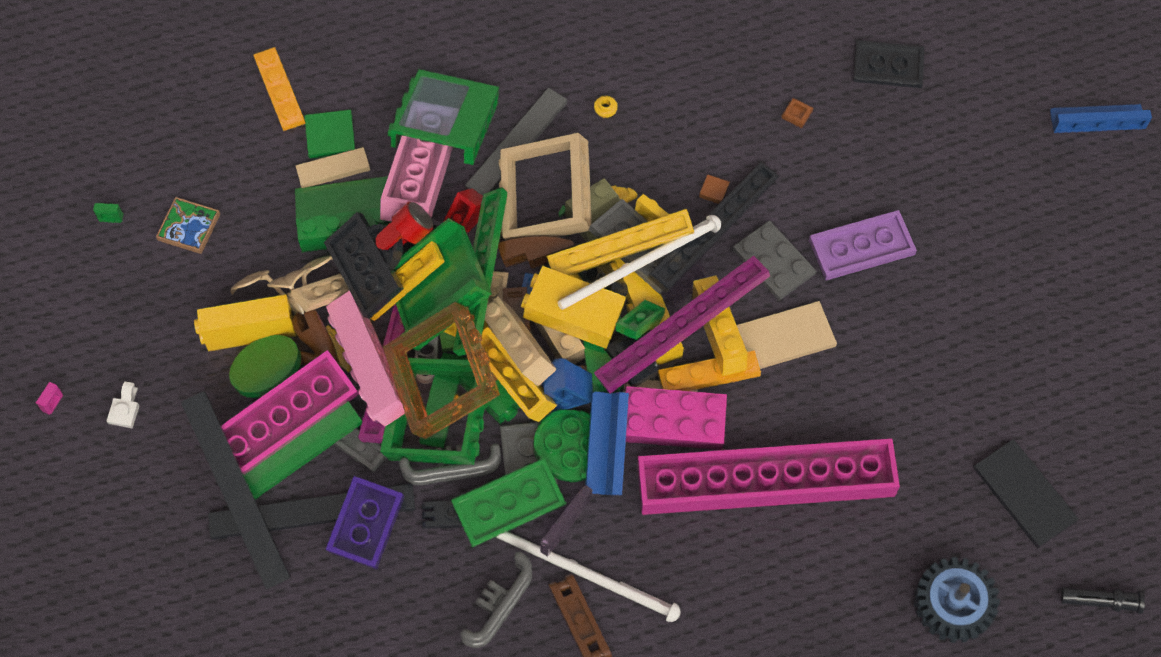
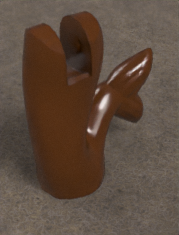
[291,309,340,371]

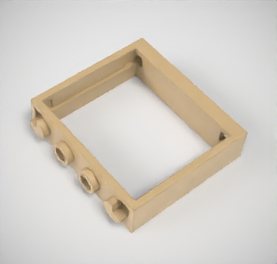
[499,133,592,240]

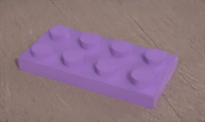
[809,210,917,281]

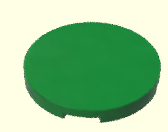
[229,335,301,398]
[533,409,590,482]

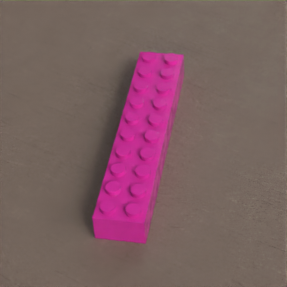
[637,439,900,515]

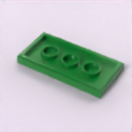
[451,458,566,548]

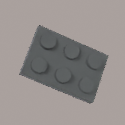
[733,220,816,301]

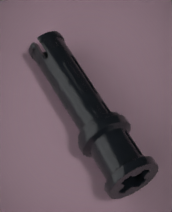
[1061,587,1145,614]

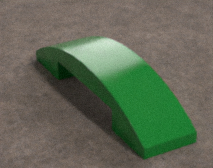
[419,353,467,449]

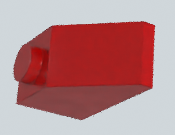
[443,188,483,234]

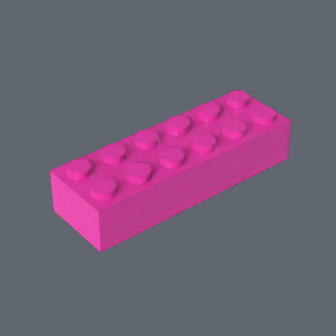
[222,350,359,475]

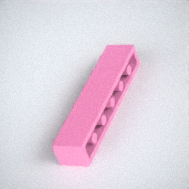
[326,291,410,426]

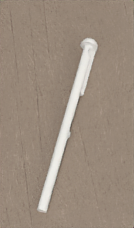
[557,215,721,310]
[496,532,680,622]

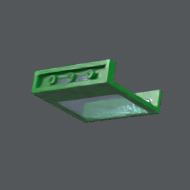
[388,69,499,165]

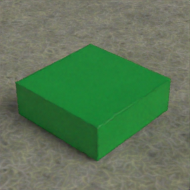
[93,203,123,223]

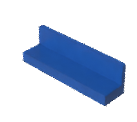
[1050,104,1152,133]
[585,392,629,495]

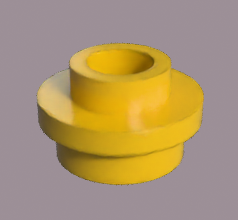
[594,96,617,118]

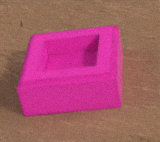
[36,382,63,415]

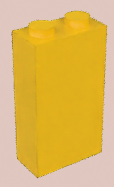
[521,266,626,349]
[194,295,296,351]

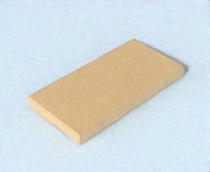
[737,301,837,369]

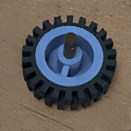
[914,557,1000,643]

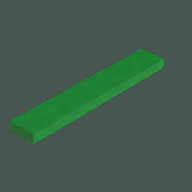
[244,402,362,499]

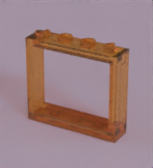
[383,302,500,439]

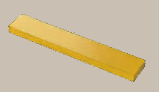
[547,209,695,276]

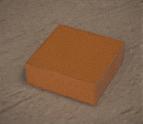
[782,98,813,128]
[699,174,730,204]

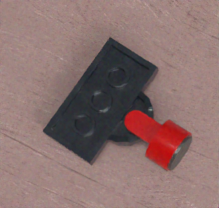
[324,202,433,319]

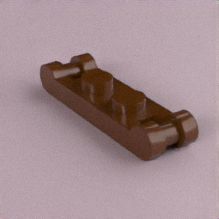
[548,574,612,657]

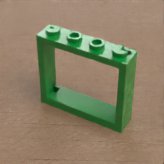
[380,358,493,465]

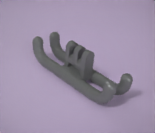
[399,443,501,485]
[460,552,532,648]

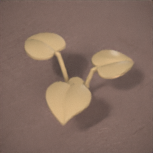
[230,255,333,315]

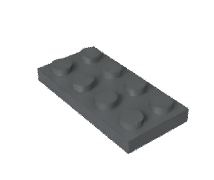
[589,199,671,294]

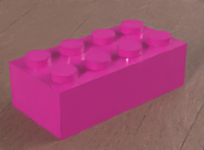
[626,386,727,450]

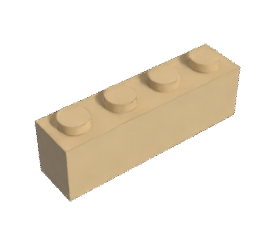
[485,296,557,386]

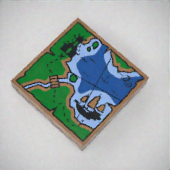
[156,197,220,254]

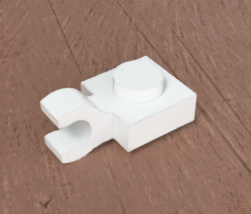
[107,381,140,428]

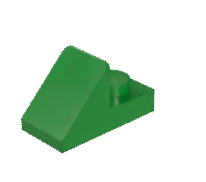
[616,300,665,340]

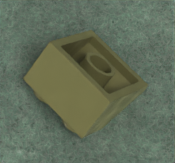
[565,178,620,242]

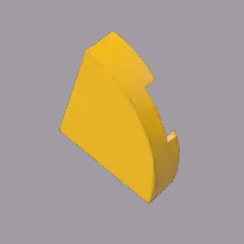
[611,186,638,203]

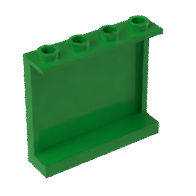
[394,218,492,351]

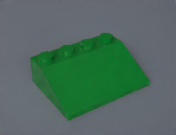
[295,176,391,252]

